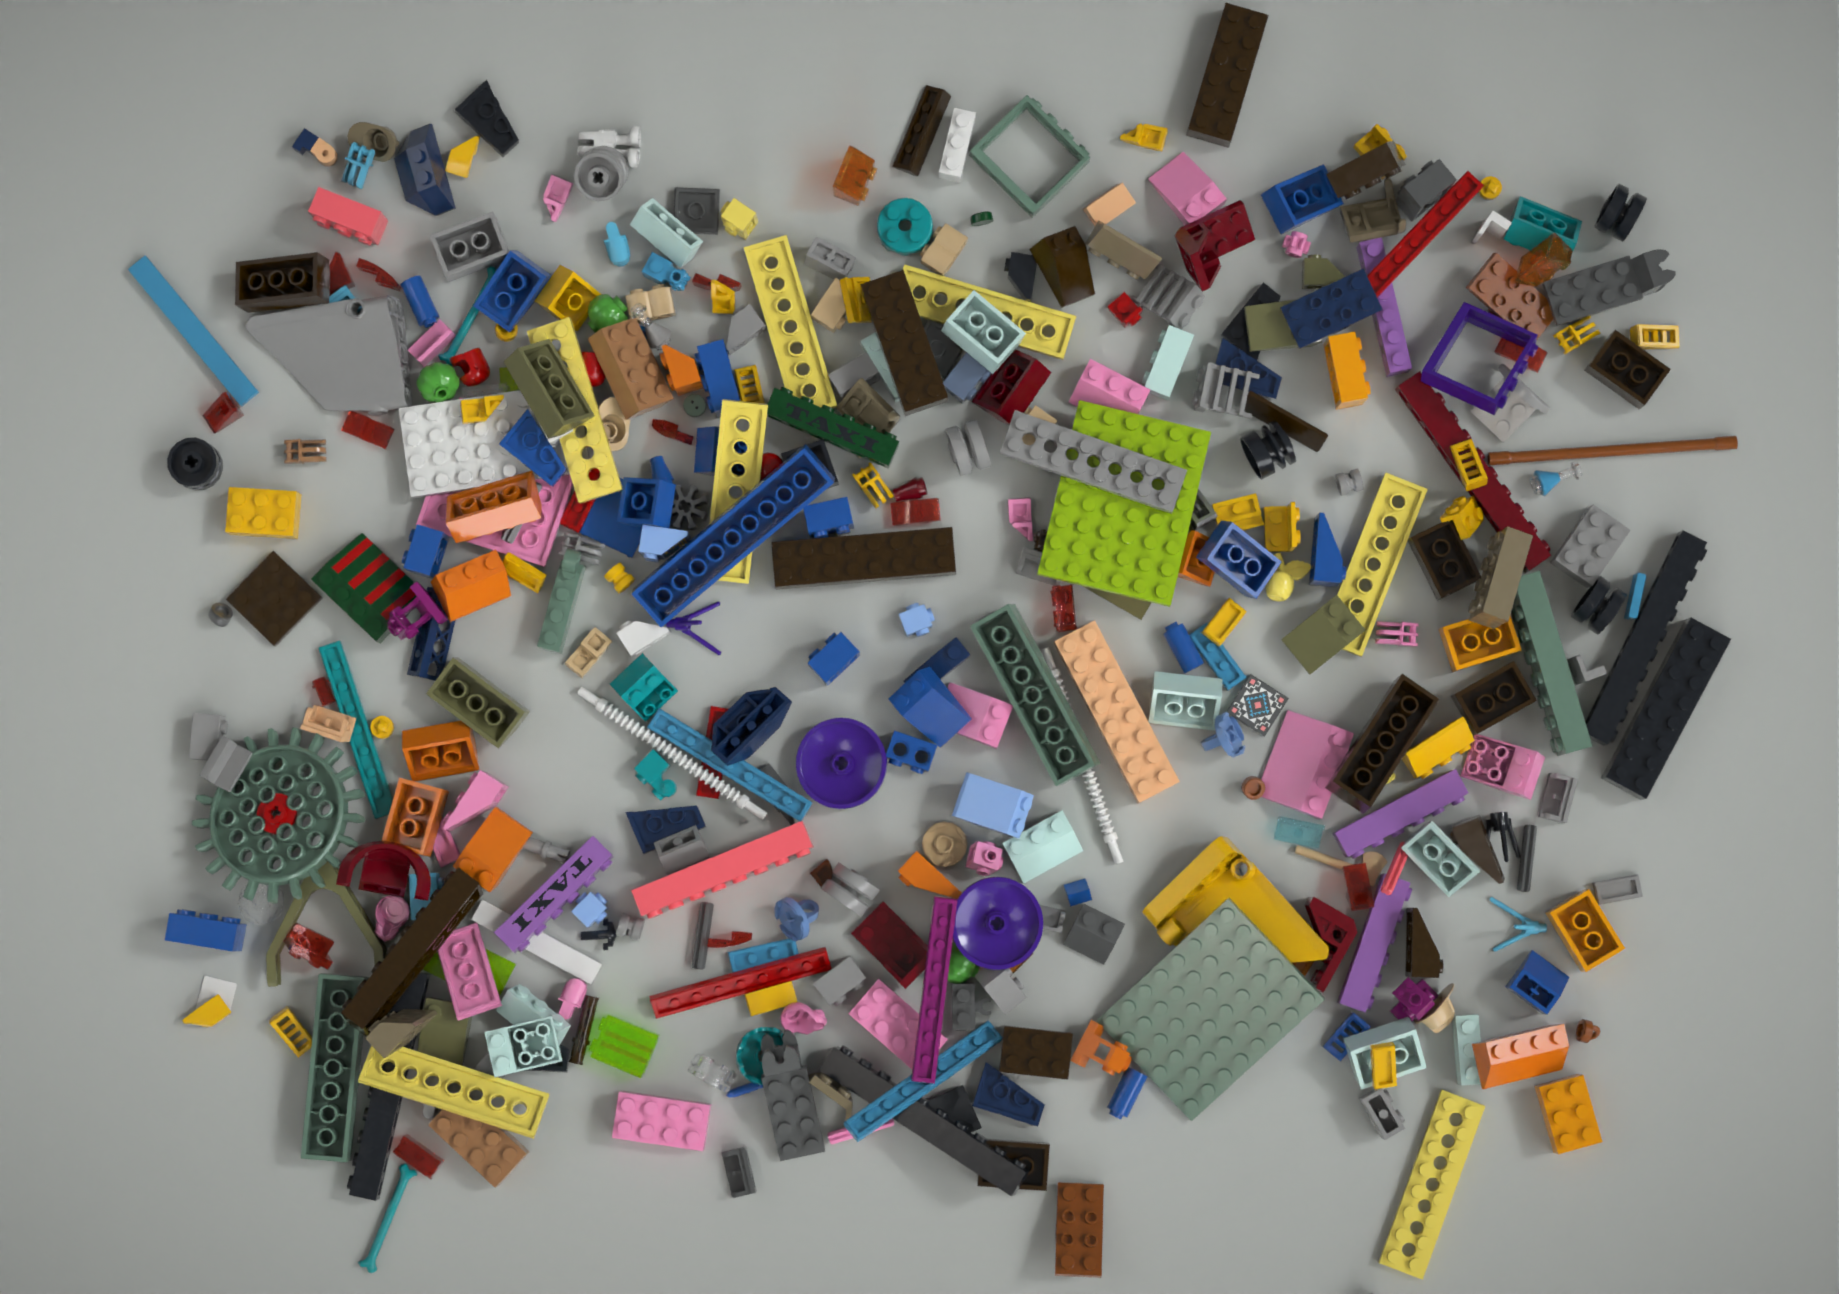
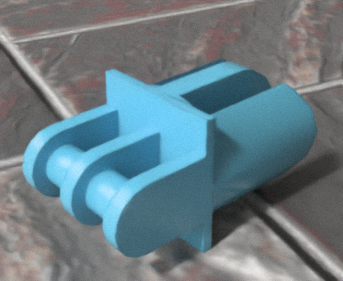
[341,142,375,189]
[604,222,631,267]

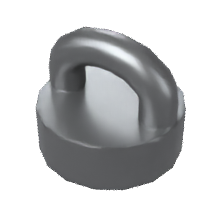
[209,603,233,627]

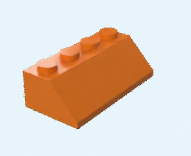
[446,471,542,543]
[1472,1024,1569,1089]

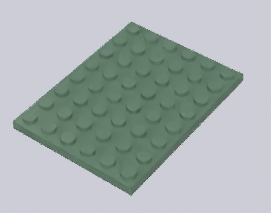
[1097,898,1325,1121]

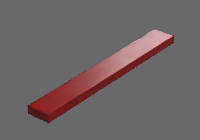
[1367,171,1484,298]
[649,947,832,1019]

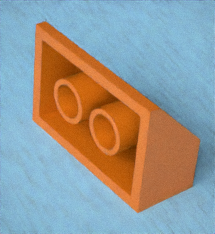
[430,550,511,622]
[402,720,480,782]

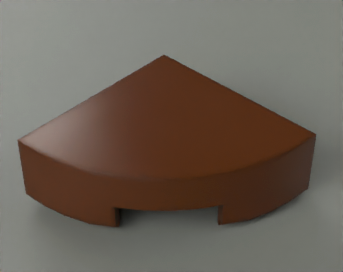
[810,859,833,887]

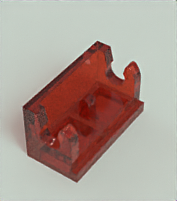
[393,1134,445,1180]

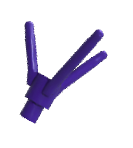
[666,602,721,655]

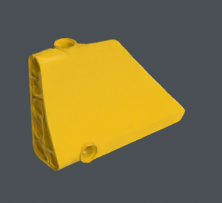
[1142,836,1329,963]

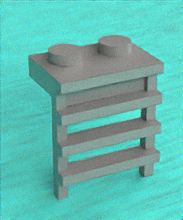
[1130,264,1205,330]
[1192,362,1260,419]

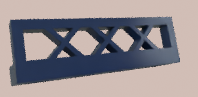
[407,587,456,681]

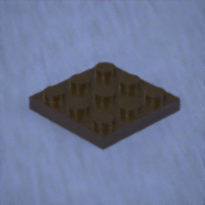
[226,551,323,647]

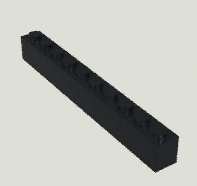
[1585,530,1707,746]
[347,972,431,1201]
[819,1045,1030,1196]

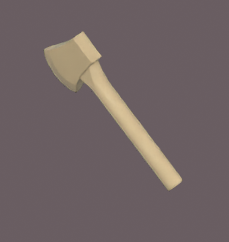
[1295,845,1388,887]

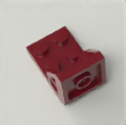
[1174,200,1255,292]
[1304,897,1357,993]
[851,901,928,989]

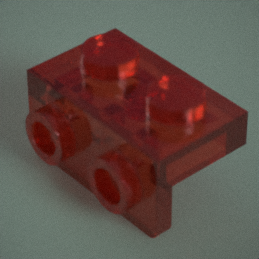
[284,922,334,970]

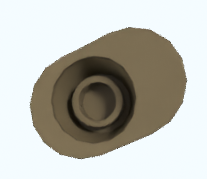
[347,122,400,162]

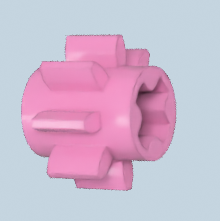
[1282,231,1311,258]

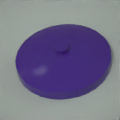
[796,718,887,809]
[953,877,1043,970]

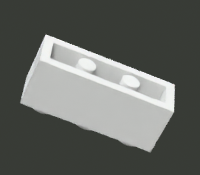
[939,108,976,183]

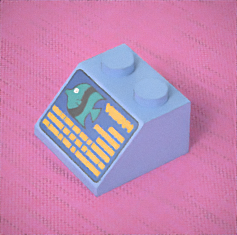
[639,525,691,563]

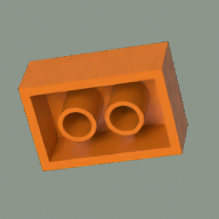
[381,777,449,857]

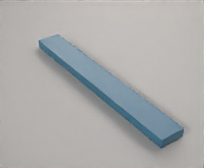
[128,256,259,406]
[647,708,813,821]
[844,1020,1003,1142]

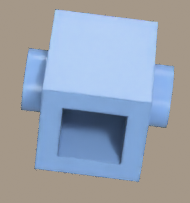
[899,603,935,637]
[571,892,608,928]

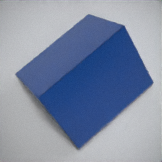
[1064,878,1092,907]

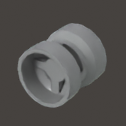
[1335,468,1364,496]
[616,913,645,941]

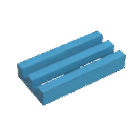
[1624,573,1646,620]

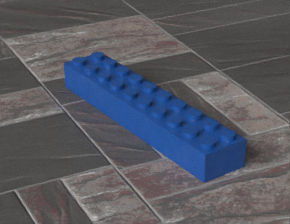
[631,444,835,627]

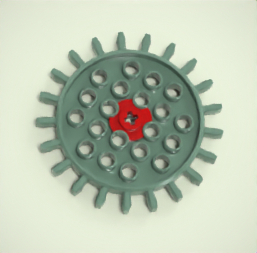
[192,727,365,904]

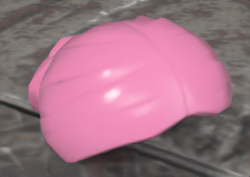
[374,895,410,942]
[780,1002,827,1035]

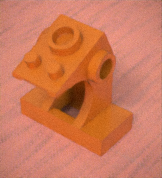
[1070,1020,1132,1076]

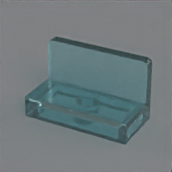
[1273,816,1325,849]

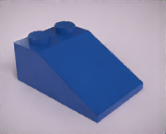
[1261,164,1344,235]
[473,250,552,332]
[1309,512,1346,587]
[888,667,972,748]

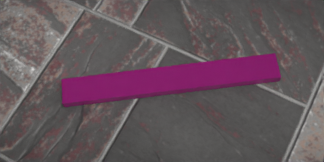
[911,896,957,1084]

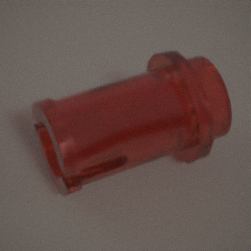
[312,676,336,707]

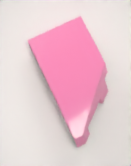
[543,175,574,222]
[1008,498,1033,541]

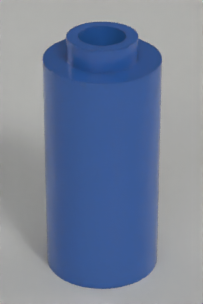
[400,275,440,328]
[1163,621,1204,674]
[1107,1067,1148,1119]

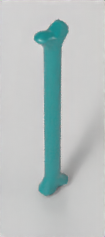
[438,266,496,367]
[358,1164,418,1273]

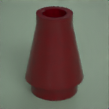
[893,477,928,502]

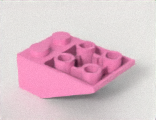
[1460,734,1545,800]
[443,770,509,831]

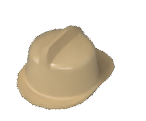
[599,397,630,451]
[1414,983,1455,1033]

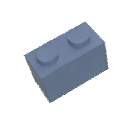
[943,352,991,404]

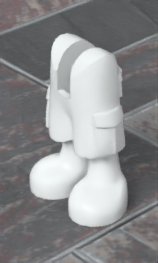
[577,126,641,168]

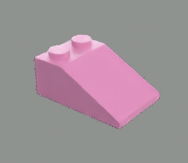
[1148,152,1227,226]
[948,682,1013,749]

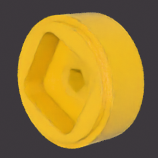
[1479,176,1502,200]
[495,323,518,342]
[370,716,394,739]

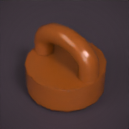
[1241,776,1265,800]
[1576,1019,1601,1043]

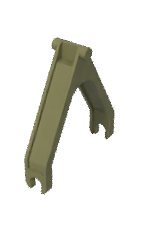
[266,861,387,987]

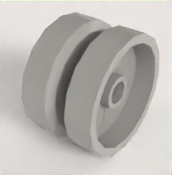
[574,146,629,201]
[945,419,991,476]
[821,862,879,917]

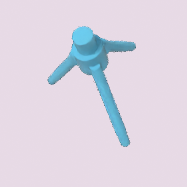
[1489,897,1547,952]

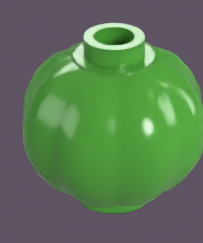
[587,294,628,333]
[416,362,460,403]
[947,942,980,984]

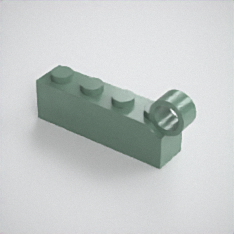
[537,548,586,654]

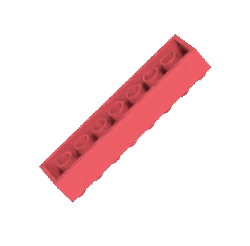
[631,821,814,919]

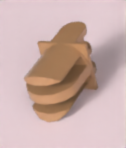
[284,439,327,464]

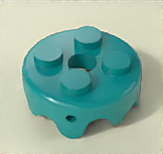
[877,198,933,256]
[736,1027,783,1085]

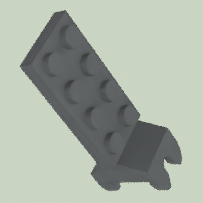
[1542,249,1676,326]
[761,1029,825,1161]

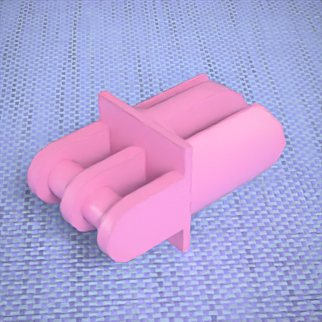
[1375,621,1419,647]
[558,978,587,1019]

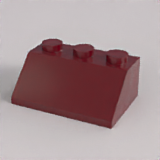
[971,349,1052,425]

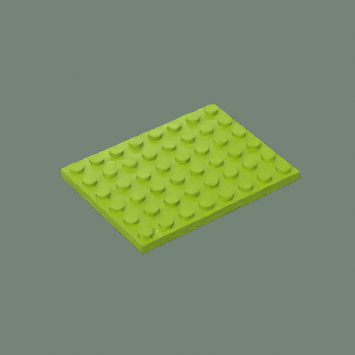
[1037,400,1211,607]

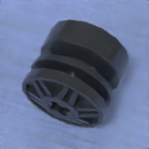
[1240,420,1296,480]

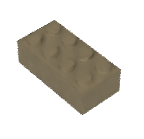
[1468,526,1533,629]

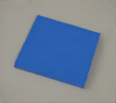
[580,477,642,558]

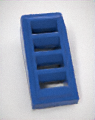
[1322,1012,1371,1062]

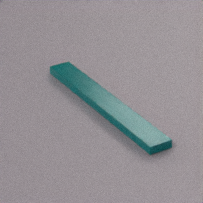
[318,640,393,819]

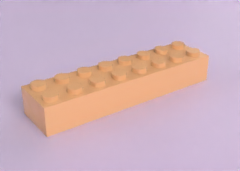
[1053,620,1180,804]

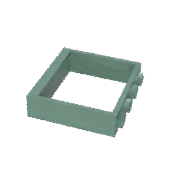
[969,95,1090,218]

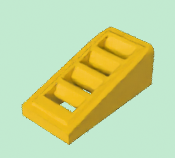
[1630,324,1680,350]
[734,365,765,404]
[1450,439,1488,491]
[269,1006,312,1058]

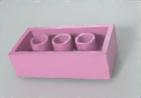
[848,979,948,1069]
[612,1091,712,1151]

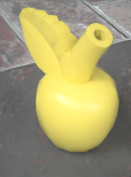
[1265,553,1311,602]

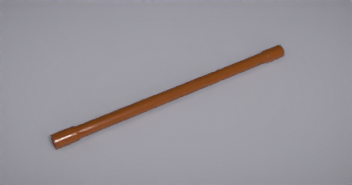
[1487,436,1738,466]

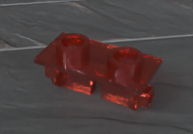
[1050,584,1077,632]

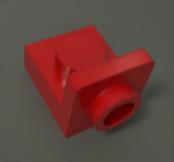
[1107,292,1143,328]

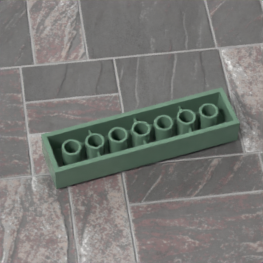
[1511,571,1592,756]
[970,604,1101,786]
[301,973,369,1162]

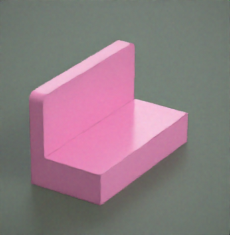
[408,319,456,367]

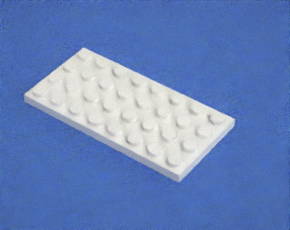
[399,390,591,498]

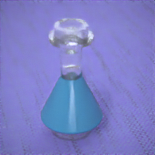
[1530,462,1582,496]

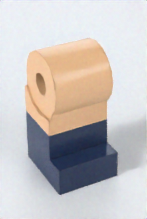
[292,128,338,167]

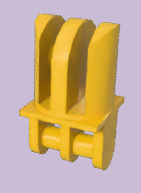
[1553,316,1601,355]
[852,462,894,509]

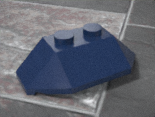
[394,124,456,216]
[711,687,792,766]

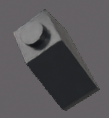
[1004,252,1037,302]

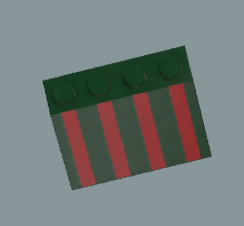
[311,533,416,644]

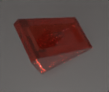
[329,252,355,296]
[202,392,244,434]

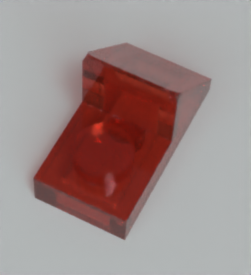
[1342,863,1375,911]

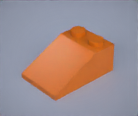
[453,807,533,892]
[898,851,962,899]

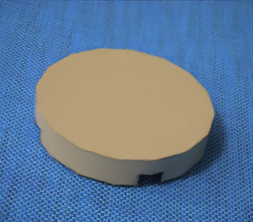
[922,821,967,867]

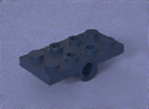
[1280,268,1383,349]

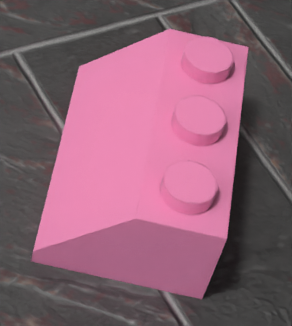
[1068,359,1150,414]

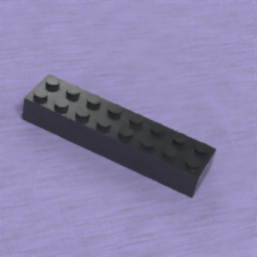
[1601,617,1731,800]

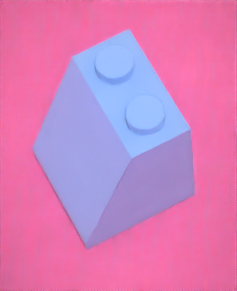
[952,772,1034,838]

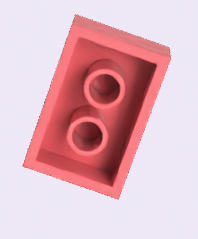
[308,187,388,246]

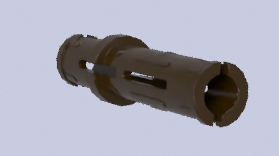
[569,995,599,1065]

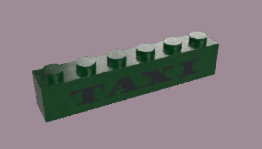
[767,387,899,469]

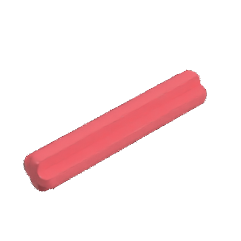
[1380,842,1408,895]

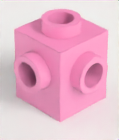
[965,841,1004,876]

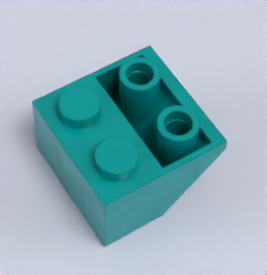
[610,653,678,722]

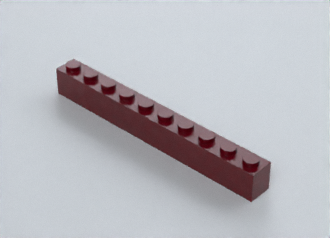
[1395,371,1552,573]

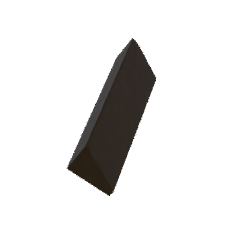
[892,85,951,176]
[1244,391,1329,452]

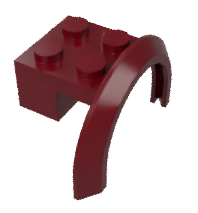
[336,841,431,901]

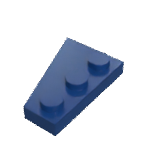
[499,409,567,487]

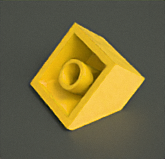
[535,265,601,331]

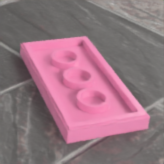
[437,923,502,1021]

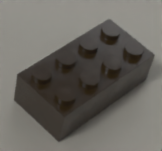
[235,252,330,313]

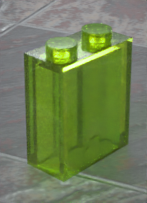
[589,1014,660,1078]

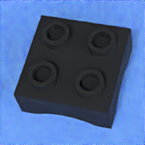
[929,1085,982,1132]

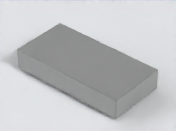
[1592,874,1643,905]

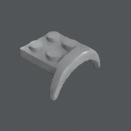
[1471,364,1550,442]

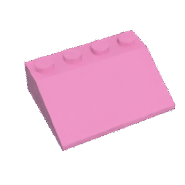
[1261,710,1354,819]

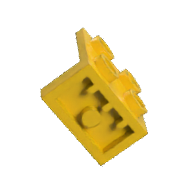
[1264,502,1300,552]

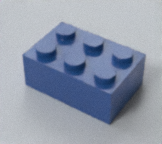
[694,339,740,418]
[1196,520,1282,599]
[165,909,247,952]

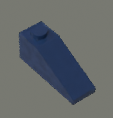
[903,637,970,683]

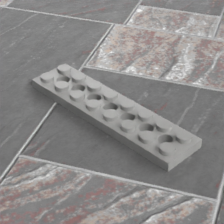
[1000,410,1187,514]

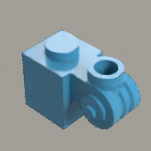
[642,252,691,291]

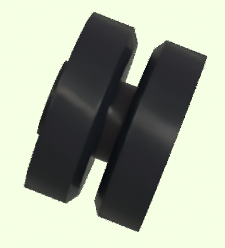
[1595,183,1647,242]
[167,437,223,491]
[1571,576,1627,635]

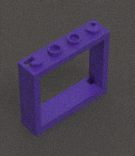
[1421,302,1539,416]

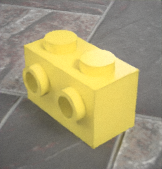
[720,198,758,240]

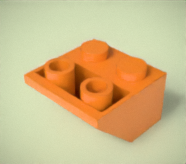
[659,345,703,396]

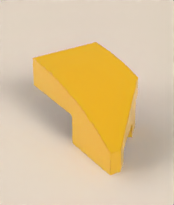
[1120,123,1168,152]
[445,135,480,178]
[711,279,735,314]
[460,395,504,424]
[182,994,231,1028]

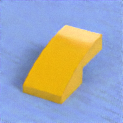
[745,981,797,1016]

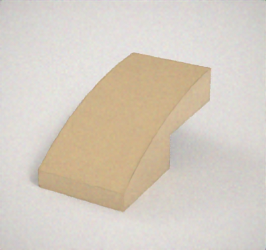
[565,627,612,678]

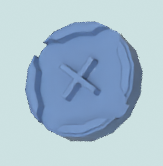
[1201,712,1245,757]
[774,897,819,941]

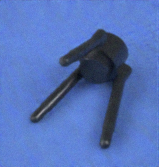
[1486,812,1521,862]

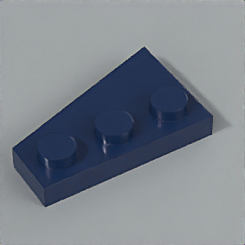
[1215,338,1282,399]
[625,805,706,854]
[972,1062,1045,1127]

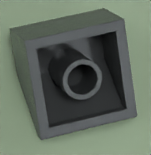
[1063,904,1125,965]

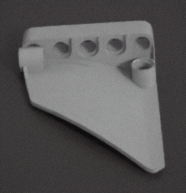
[246,295,412,416]

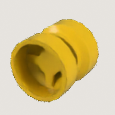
[604,562,636,594]

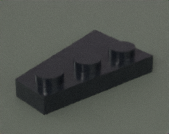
[455,80,519,157]
[1221,282,1281,360]

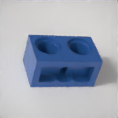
[886,730,937,774]

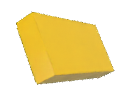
[503,552,547,594]
[1201,597,1247,647]
[1370,1042,1397,1090]

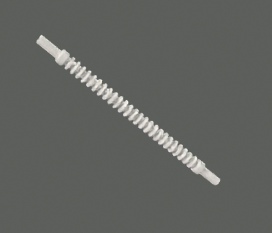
[1041,647,1124,864]
[577,687,768,821]

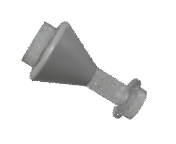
[630,303,671,350]

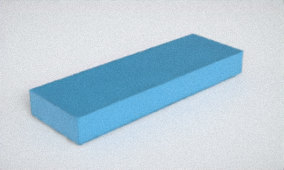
[1189,622,1246,691]
[728,939,799,973]

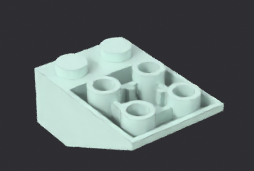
[484,1016,563,1077]

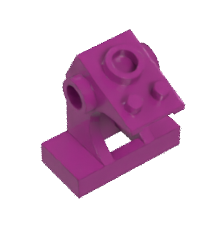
[387,582,448,640]
[1390,977,1439,1022]

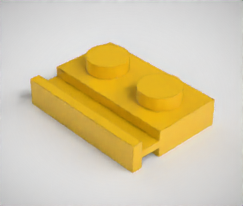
[840,277,872,323]
[1212,493,1264,531]

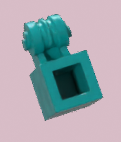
[634,749,677,801]

